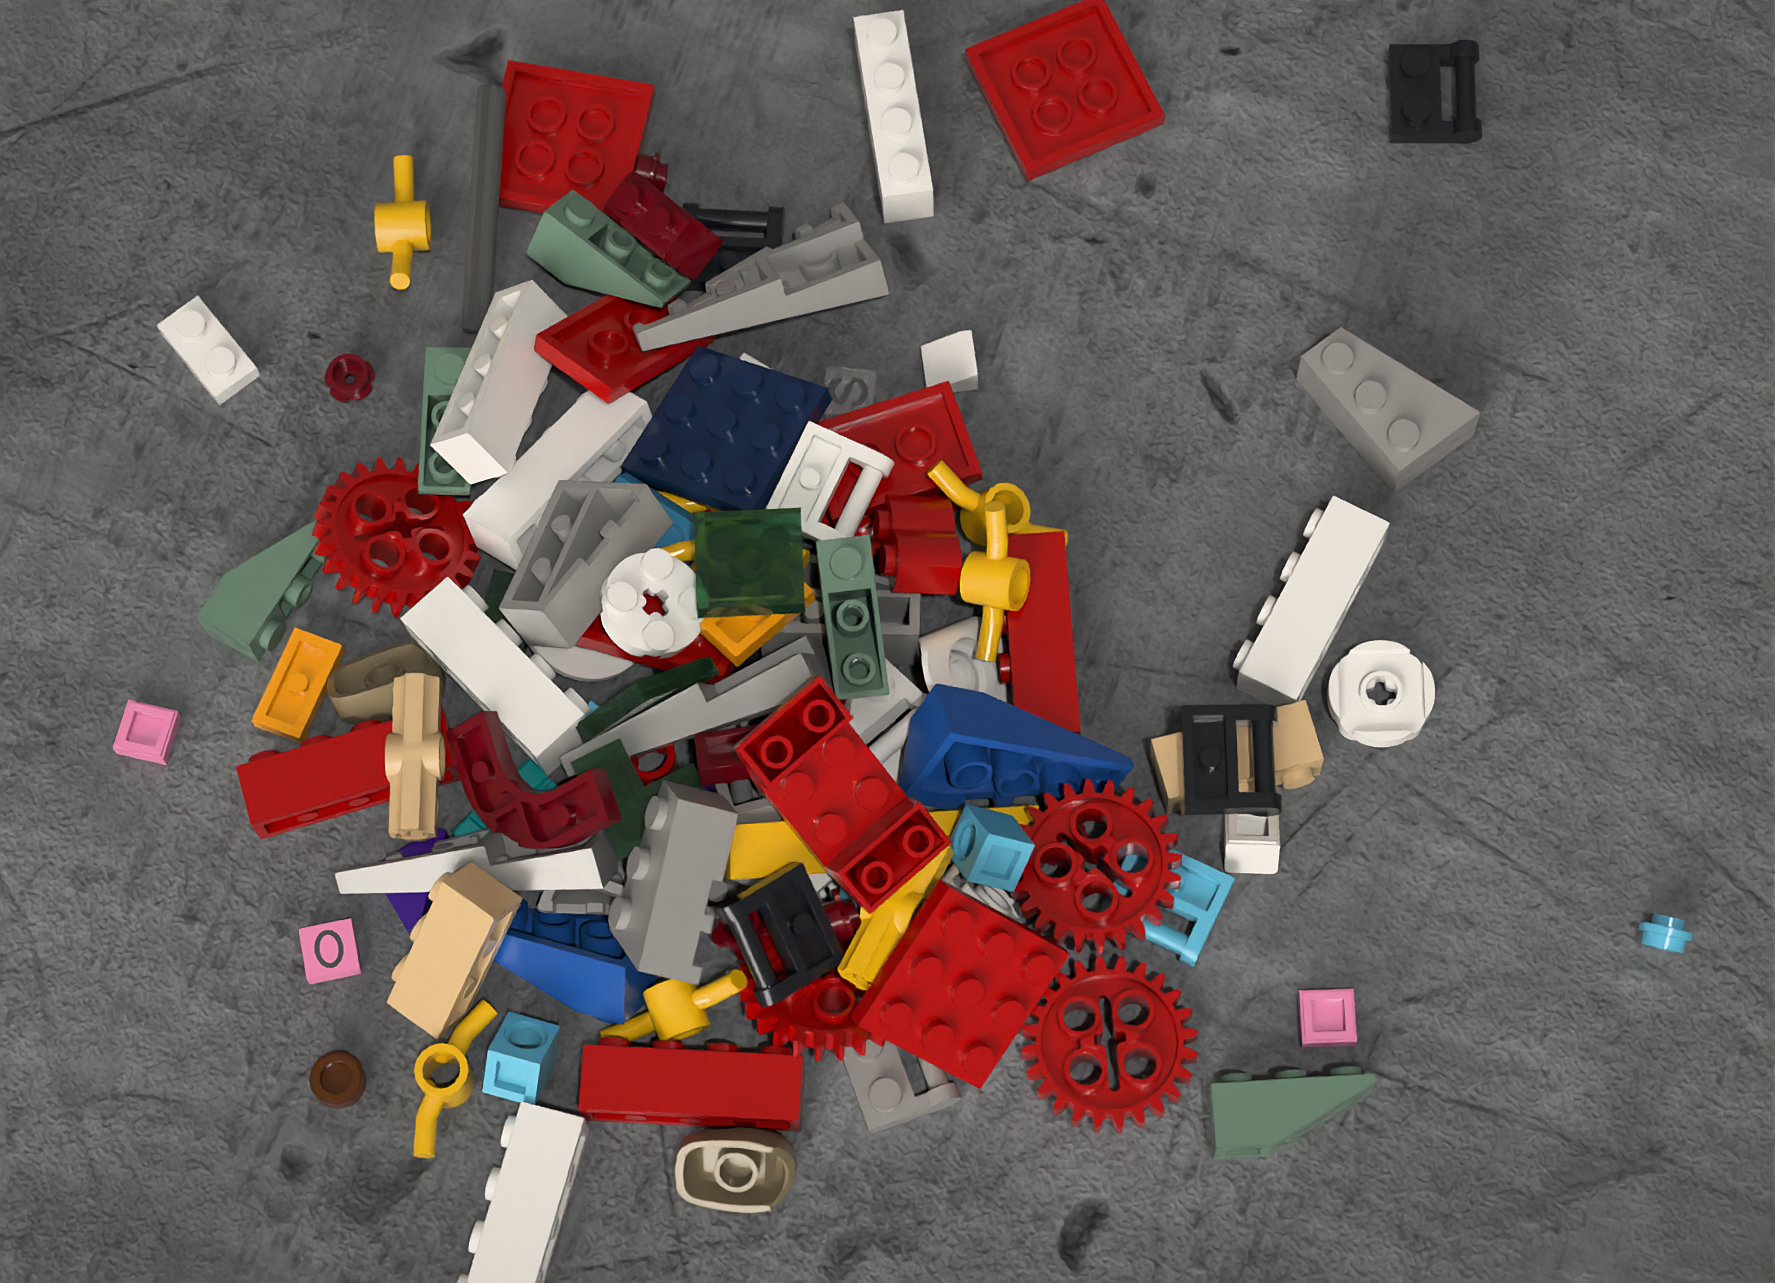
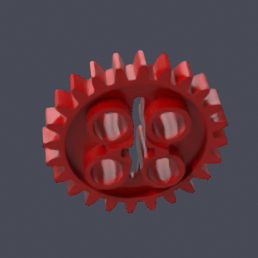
[312,457,481,617]
[1011,779,1182,954]
[739,932,885,1061]
[1021,955,1198,1134]

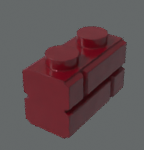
[603,171,723,280]

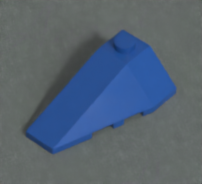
[899,683,1134,809]
[493,898,657,1025]

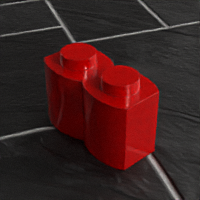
[873,494,962,595]

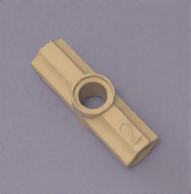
[385,673,446,841]

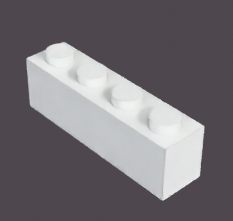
[854,10,934,223]
[430,280,568,485]
[463,390,652,570]
[1233,496,1390,707]
[400,576,595,776]
[457,1102,590,1283]

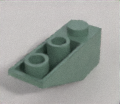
[526,190,691,308]
[418,347,472,495]
[196,519,329,662]
[816,535,889,700]
[1208,1066,1377,1160]

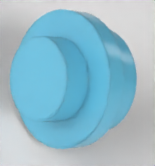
[1638,913,1694,954]

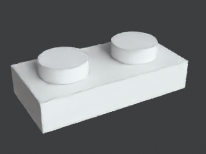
[157,295,260,405]

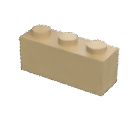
[1149,700,1324,816]
[386,862,523,1040]

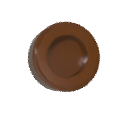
[309,1052,366,1109]

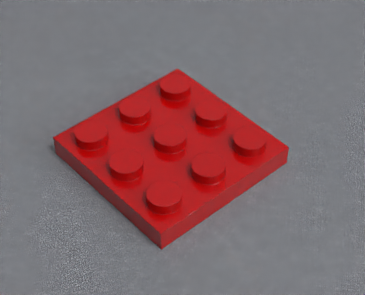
[965,0,1165,181]
[499,60,656,227]
[850,879,1070,1089]

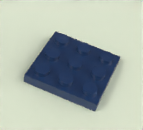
[621,346,832,522]

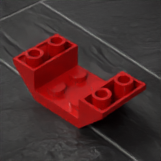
[733,675,952,914]

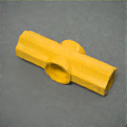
[837,845,954,991]

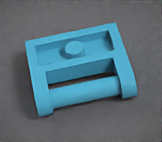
[1099,849,1235,967]

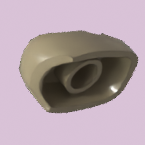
[327,640,446,725]
[675,1127,797,1213]

